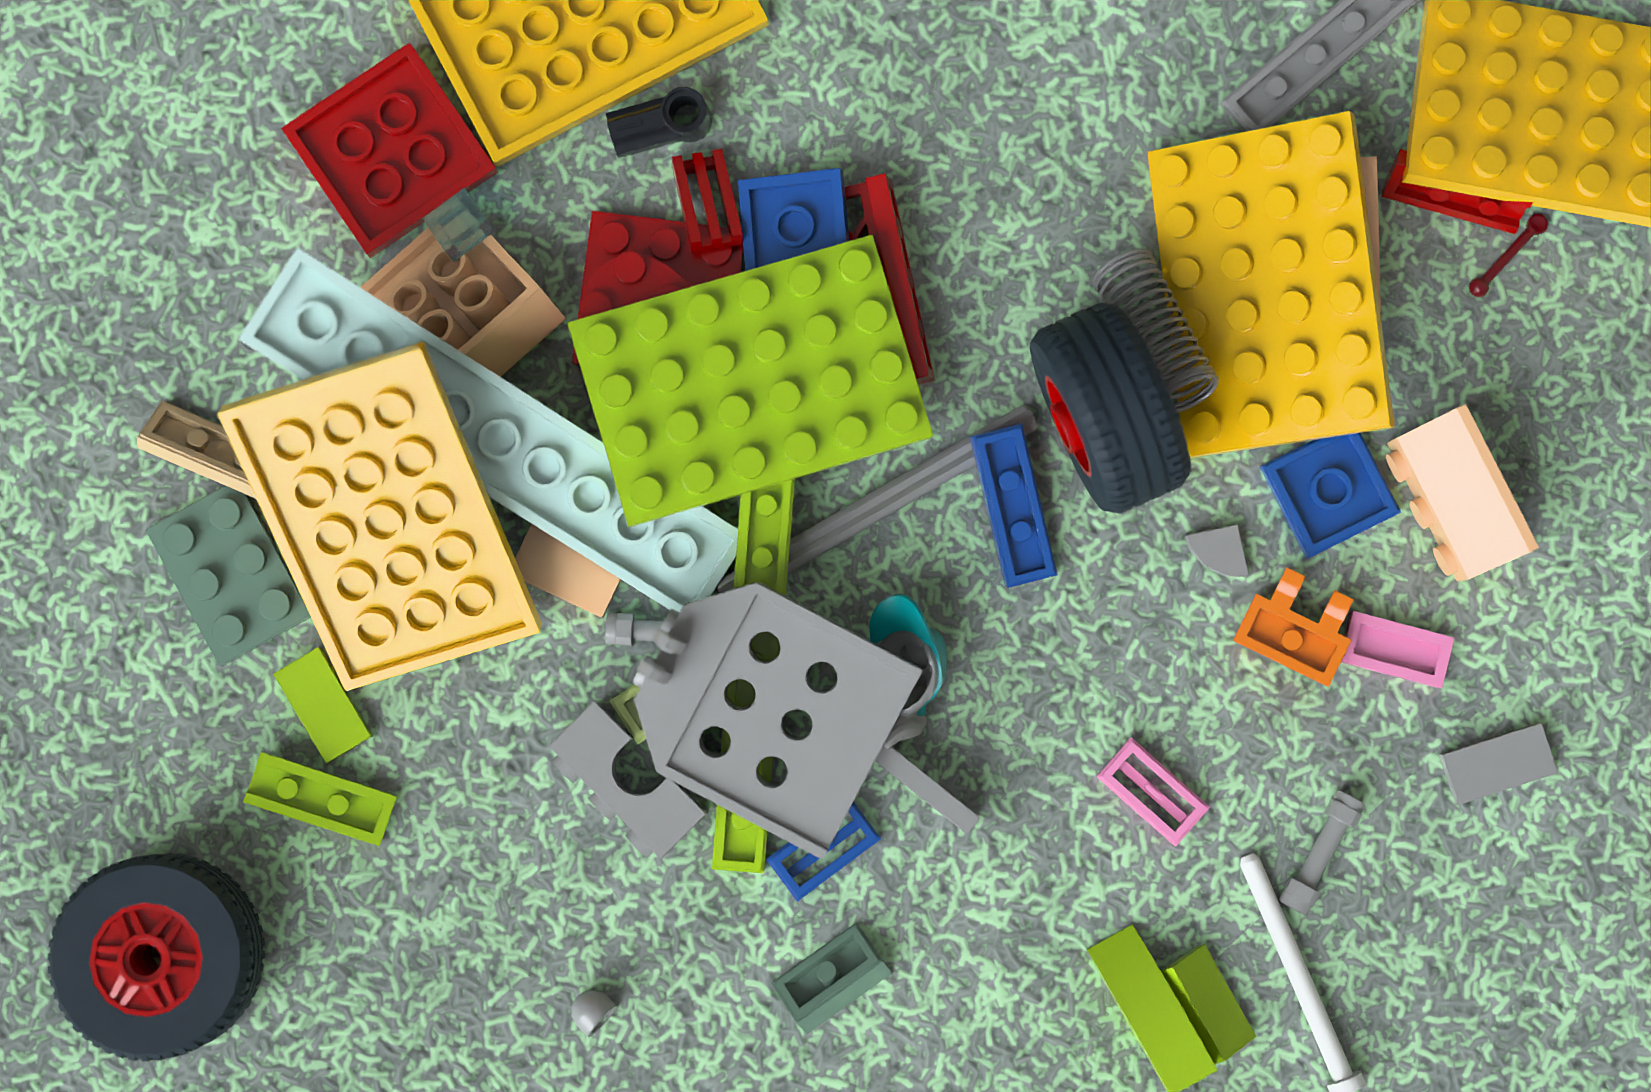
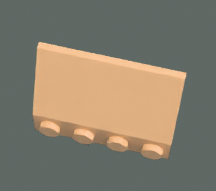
[360,201,566,377]

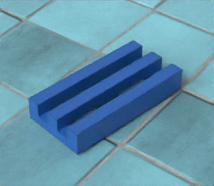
[766,801,881,902]

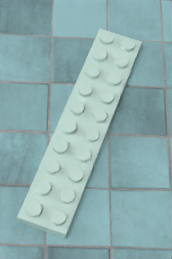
[238,248,738,612]

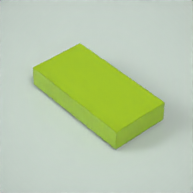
[273,647,373,764]
[1161,944,1256,1064]

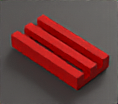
[672,149,743,253]

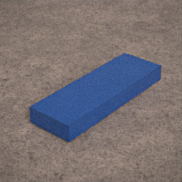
[969,423,1058,588]

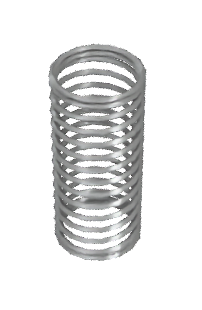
[1092,249,1219,412]

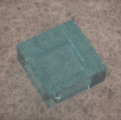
[423,188,495,262]

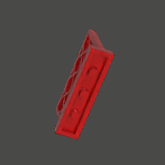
[845,173,935,384]

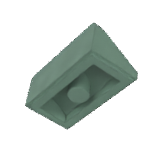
[771,922,892,1034]

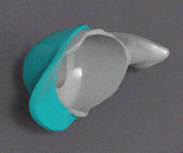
[869,594,947,749]

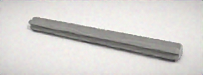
[717,405,1038,593]

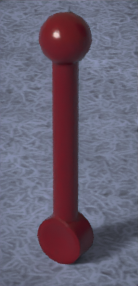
[1469,214,1548,297]

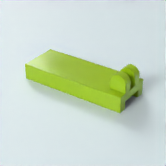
[243,751,397,847]

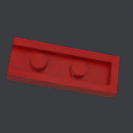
[1381,149,1533,234]

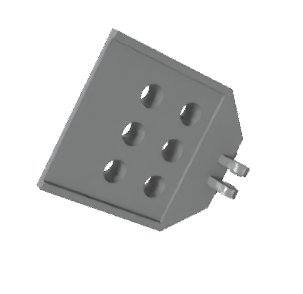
[632,581,923,860]

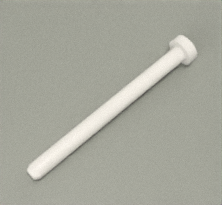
[1240,853,1366,1092]

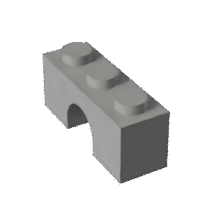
[549,701,708,859]

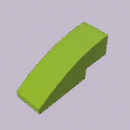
[1086,924,1218,1092]

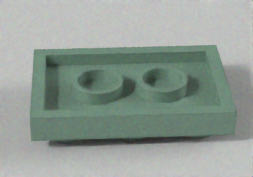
[146,486,311,667]

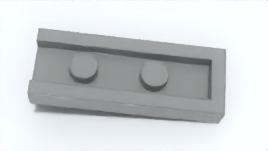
[875,746,980,834]

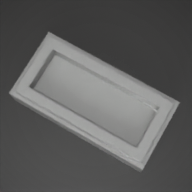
[1439,723,1558,805]

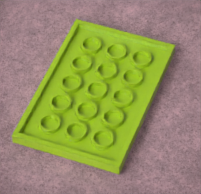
[567,235,933,528]

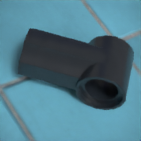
[606,87,712,158]

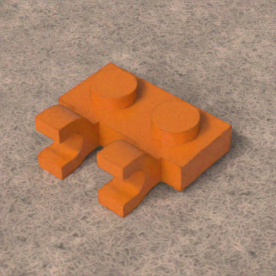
[1233,567,1354,687]

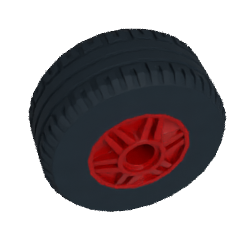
[1030,302,1191,514]
[47,853,265,1061]

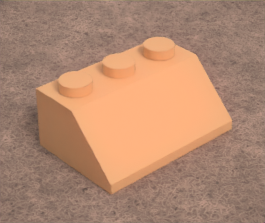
[1386,404,1539,582]

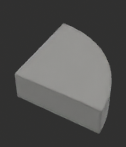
[1185,524,1249,577]

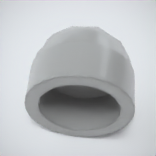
[572,991,618,1037]

